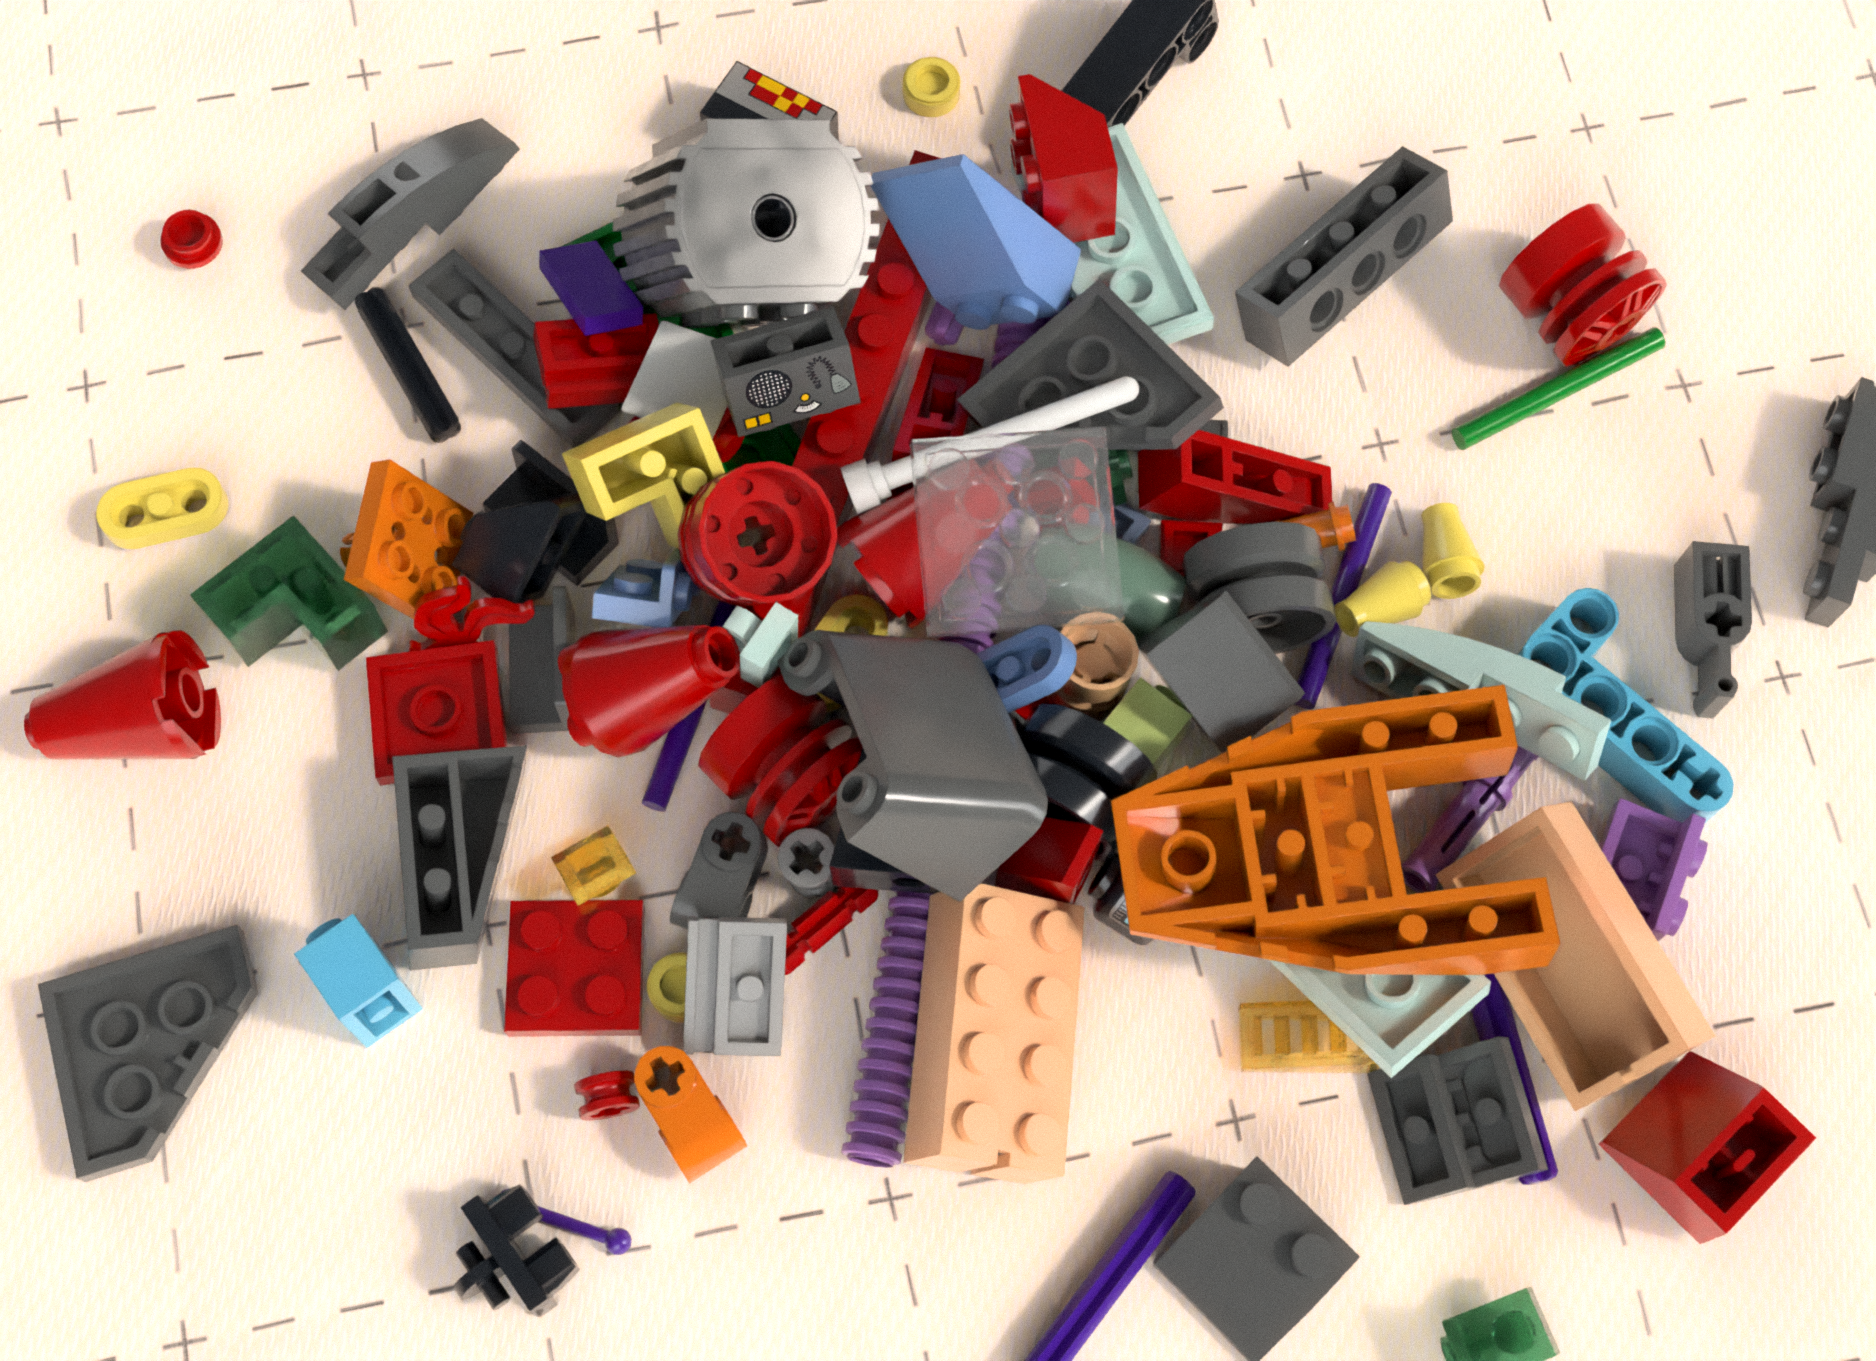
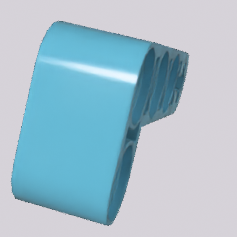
[1518,588,1734,823]

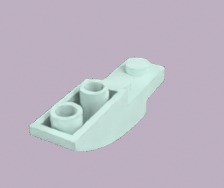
[1350,621,1611,781]

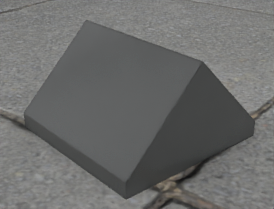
[1136,590,1305,753]

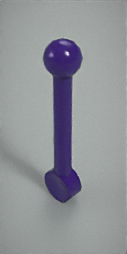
[499,1189,632,1255]

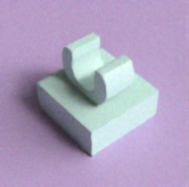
[722,602,798,688]

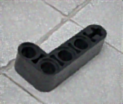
[1061,0,1219,128]

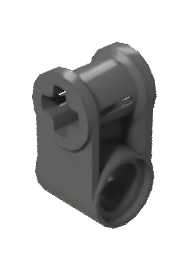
[669,811,768,930]

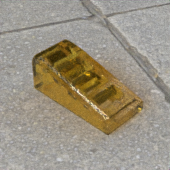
[1238,1000,1379,1073]

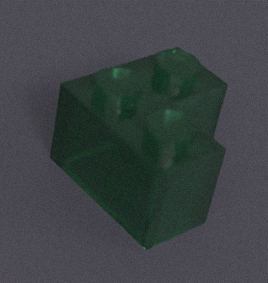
[190,515,388,671]

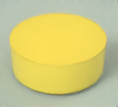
[903,57,960,117]
[647,952,687,1023]

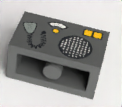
[710,306,861,437]

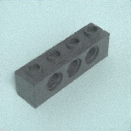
[1235,146,1453,367]

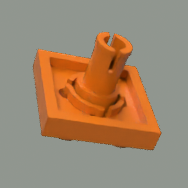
[340,459,474,619]

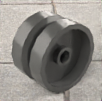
[1182,522,1337,654]

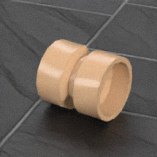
[1046,613,1139,721]

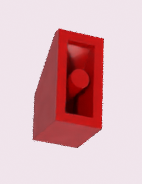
[995,817,1103,904]

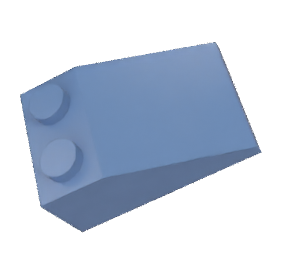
[871,154,1081,330]

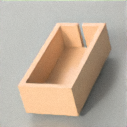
[1435,801,1716,1111]
[903,883,1085,1184]

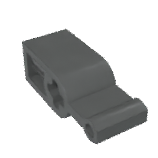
[1674,541,1752,719]

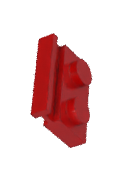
[533,314,659,409]

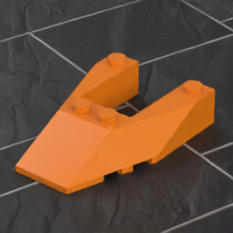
[1111,685,1561,975]

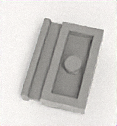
[683,916,787,1056]

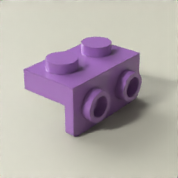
[1599,798,1708,941]

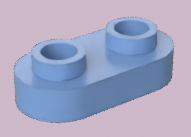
[976,625,1077,714]

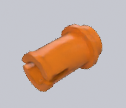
[1274,502,1356,551]

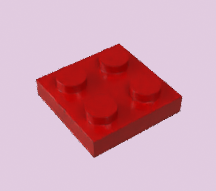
[366,640,507,786]
[504,900,645,1037]

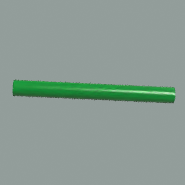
[1452,327,1666,450]

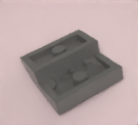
[1367,1036,1548,1205]

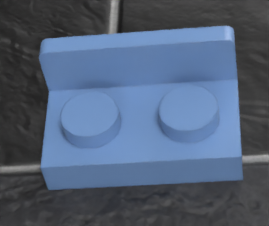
[592,548,702,627]

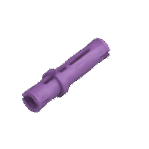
[1401,746,1539,893]

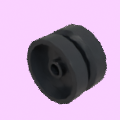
[1018,703,1158,861]

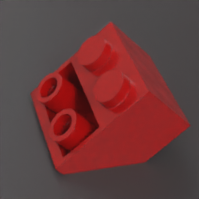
[1008,74,1118,243]
[1598,1051,1817,1244]

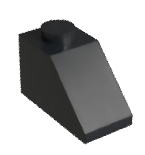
[452,492,587,604]

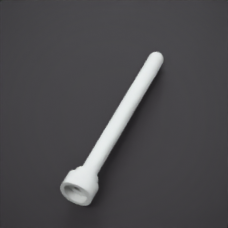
[841,376,1139,515]

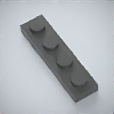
[408,248,620,448]

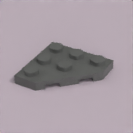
[957,278,1224,450]
[38,925,258,1182]

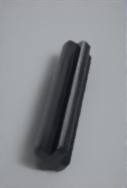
[355,287,461,443]

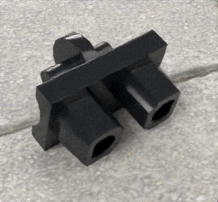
[453,1184,580,1317]

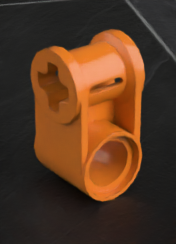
[634,1046,748,1184]

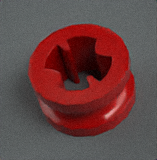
[574,1070,640,1121]

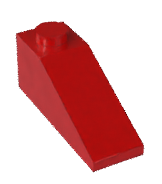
[887,347,985,500]
[1138,430,1332,524]

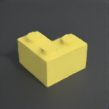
[562,403,725,549]

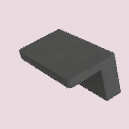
[509,586,575,734]

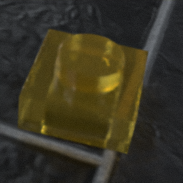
[551,825,636,906]

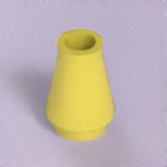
[1421,503,1485,599]
[1334,561,1431,637]

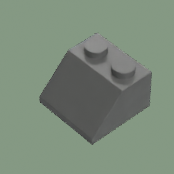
[1153,1156,1360,1361]

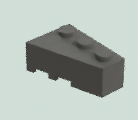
[392,745,527,971]

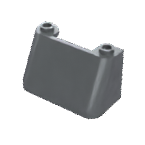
[777,630,1048,902]

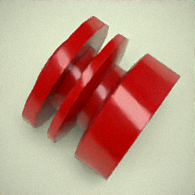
[1498,203,1667,366]
[677,461,838,607]
[698,674,863,848]

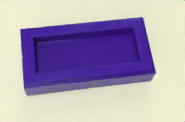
[539,241,643,336]

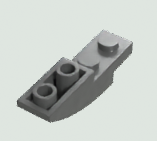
[301,118,520,310]
[1803,377,1876,628]

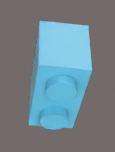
[294,914,423,1048]

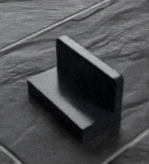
[482,440,619,587]

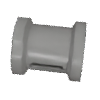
[777,828,838,898]

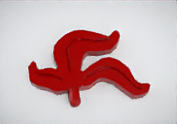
[409,576,535,651]

